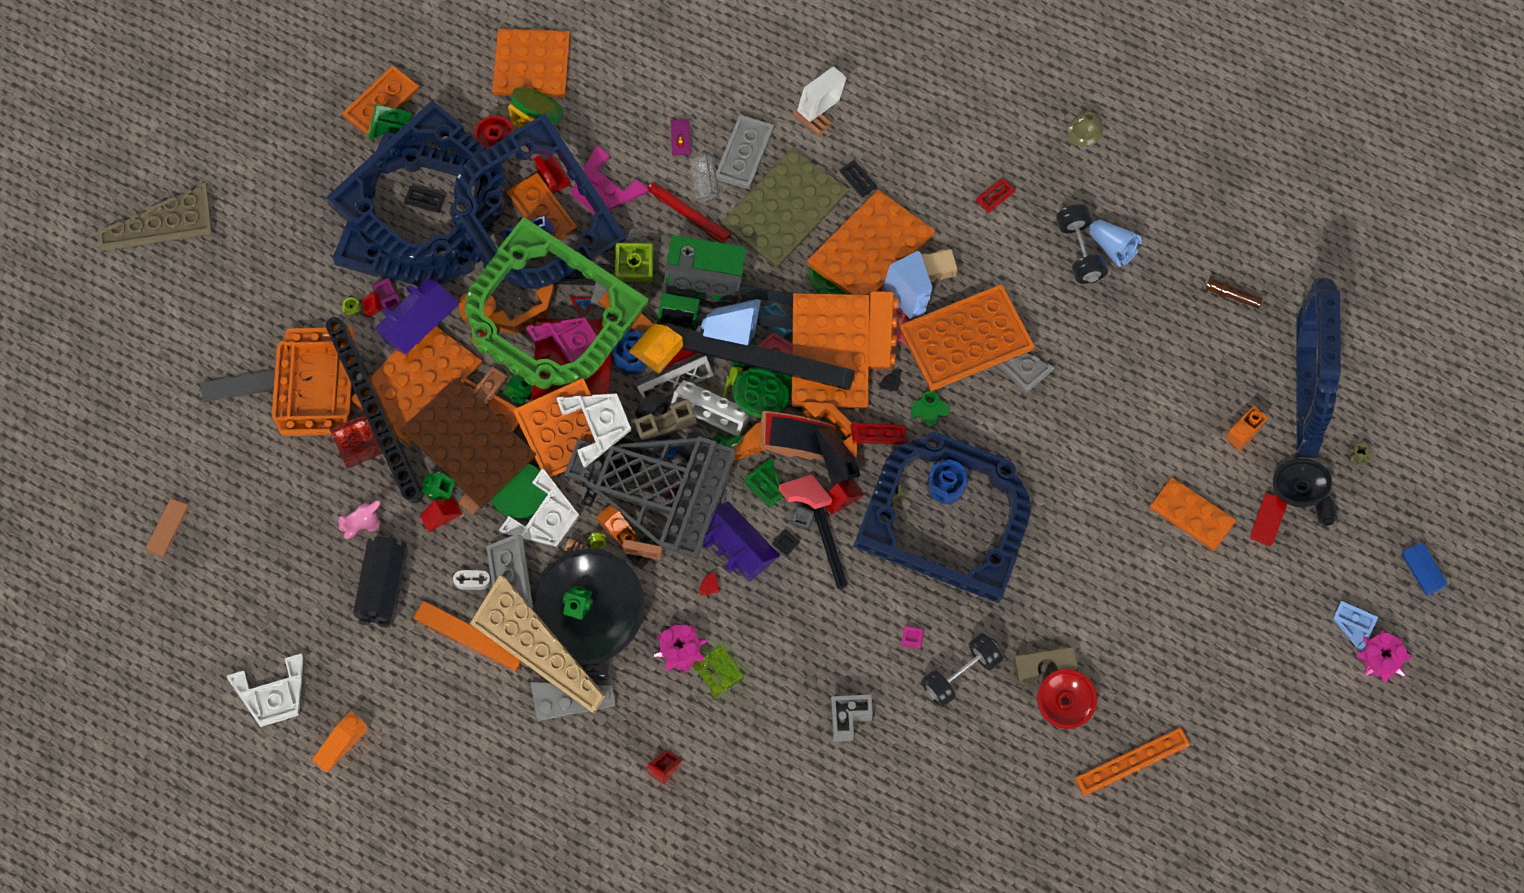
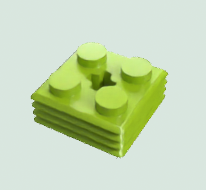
[615,243,653,282]

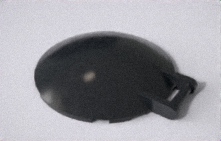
[531,549,645,680]

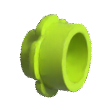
[342,297,361,316]
[587,532,606,549]

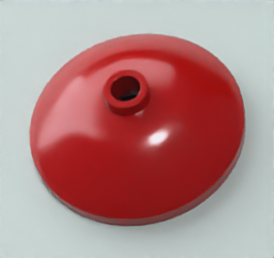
[1037,669,1097,729]

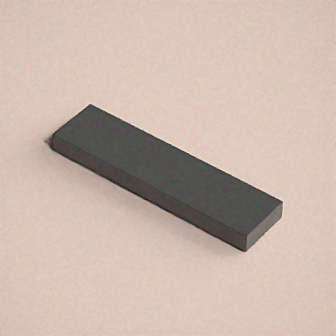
[201,370,275,402]

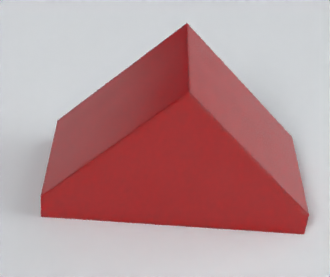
[825,480,864,515]
[420,498,463,532]
[647,749,682,785]

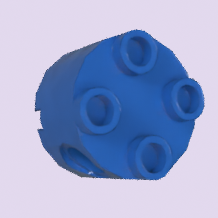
[613,331,648,375]
[928,460,968,504]

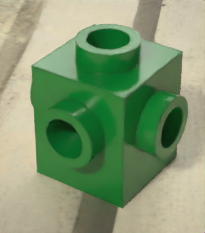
[503,374,532,405]
[421,472,455,501]
[563,586,593,620]

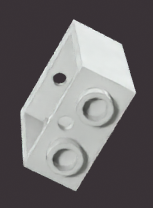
[797,67,846,122]

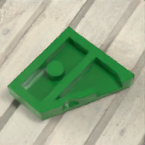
[743,458,784,508]

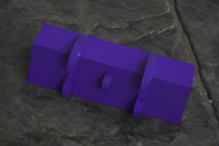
[375,278,459,355]
[703,502,780,582]

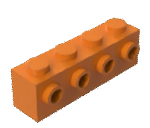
[868,292,899,370]

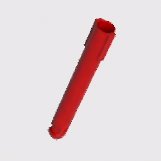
[648,182,731,244]

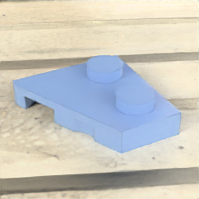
[1333,601,1378,652]

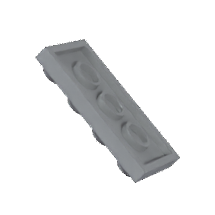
[715,115,774,190]
[486,534,533,608]

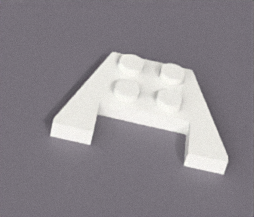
[556,394,631,467]
[499,469,580,548]
[227,653,304,727]

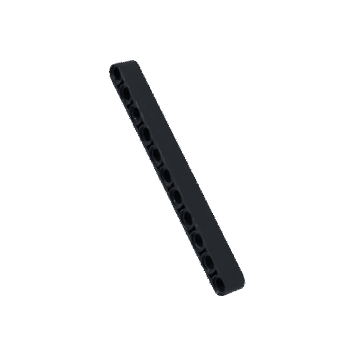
[326,317,423,503]
[659,323,855,390]

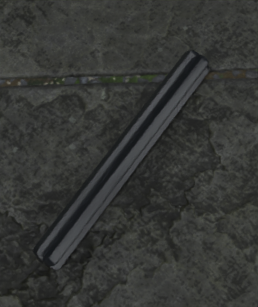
[812,507,847,589]

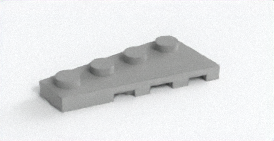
[997,353,1054,393]
[530,682,616,721]

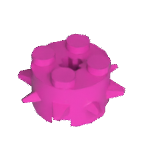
[654,623,707,673]
[1356,630,1411,683]

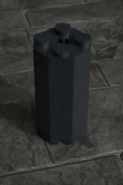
[353,536,408,628]

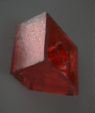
[329,414,382,469]

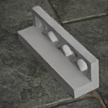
[633,353,714,401]

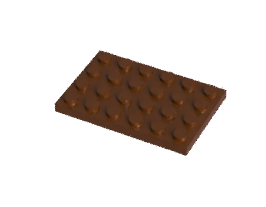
[401,378,536,509]

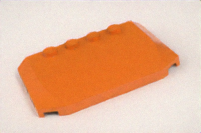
[272,327,355,436]

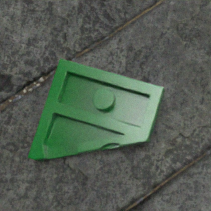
[367,104,411,140]

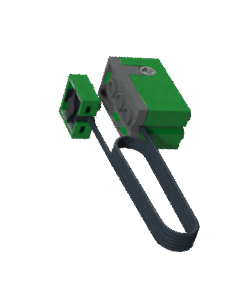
[657,235,793,330]

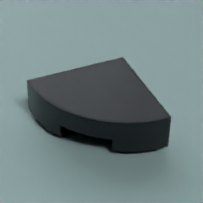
[879,371,900,391]

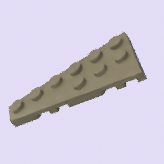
[98,182,212,251]

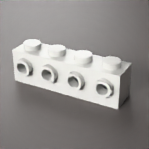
[671,380,751,436]

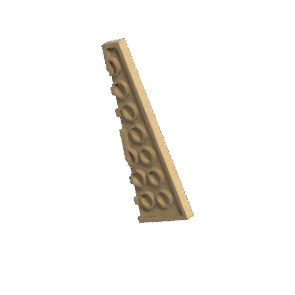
[470,575,605,713]

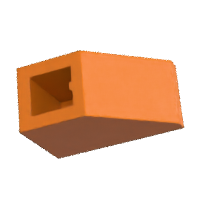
[1226,406,1268,451]
[595,505,639,549]

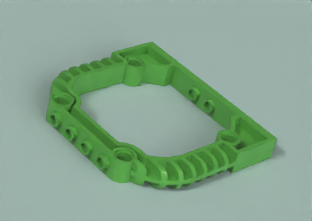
[465,217,649,389]

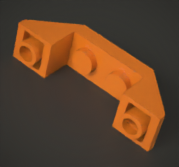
[489,284,555,334]
[802,402,857,459]

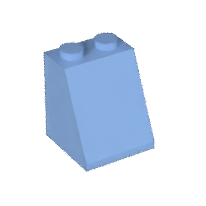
[882,251,932,319]
[701,299,761,345]

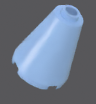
[1089,220,1142,267]

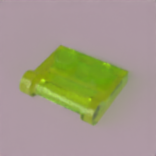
[692,646,744,698]

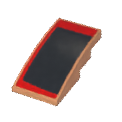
[761,411,836,461]

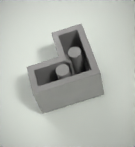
[831,695,873,742]

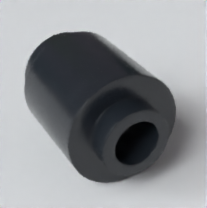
[1315,496,1338,526]

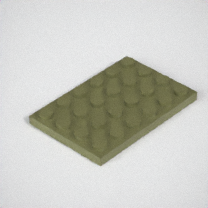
[721,148,849,268]

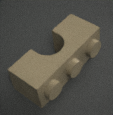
[634,399,698,441]
[1014,646,1078,684]

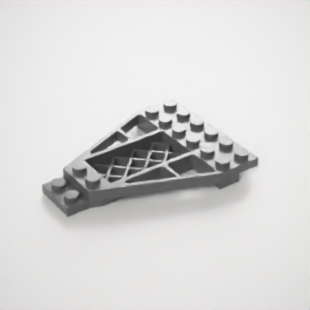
[564,436,737,559]

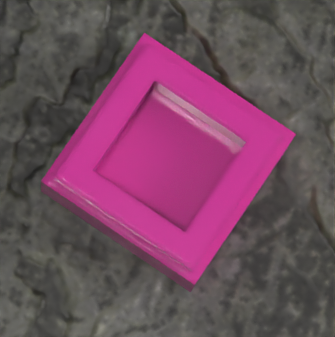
[901,625,924,649]

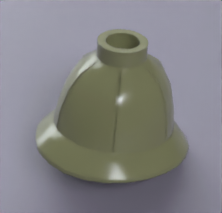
[1067,112,1103,146]

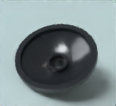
[1273,459,1332,507]

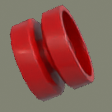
[474,115,514,149]

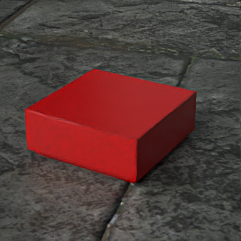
[362,292,382,317]

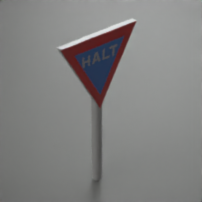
[570,283,634,318]

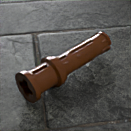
[1205,276,1263,309]

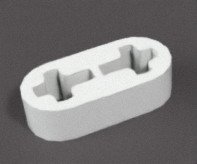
[453,570,491,590]

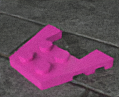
[571,146,649,214]
[526,317,597,387]

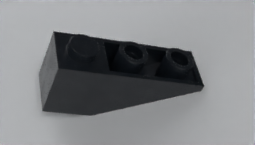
[815,427,861,485]

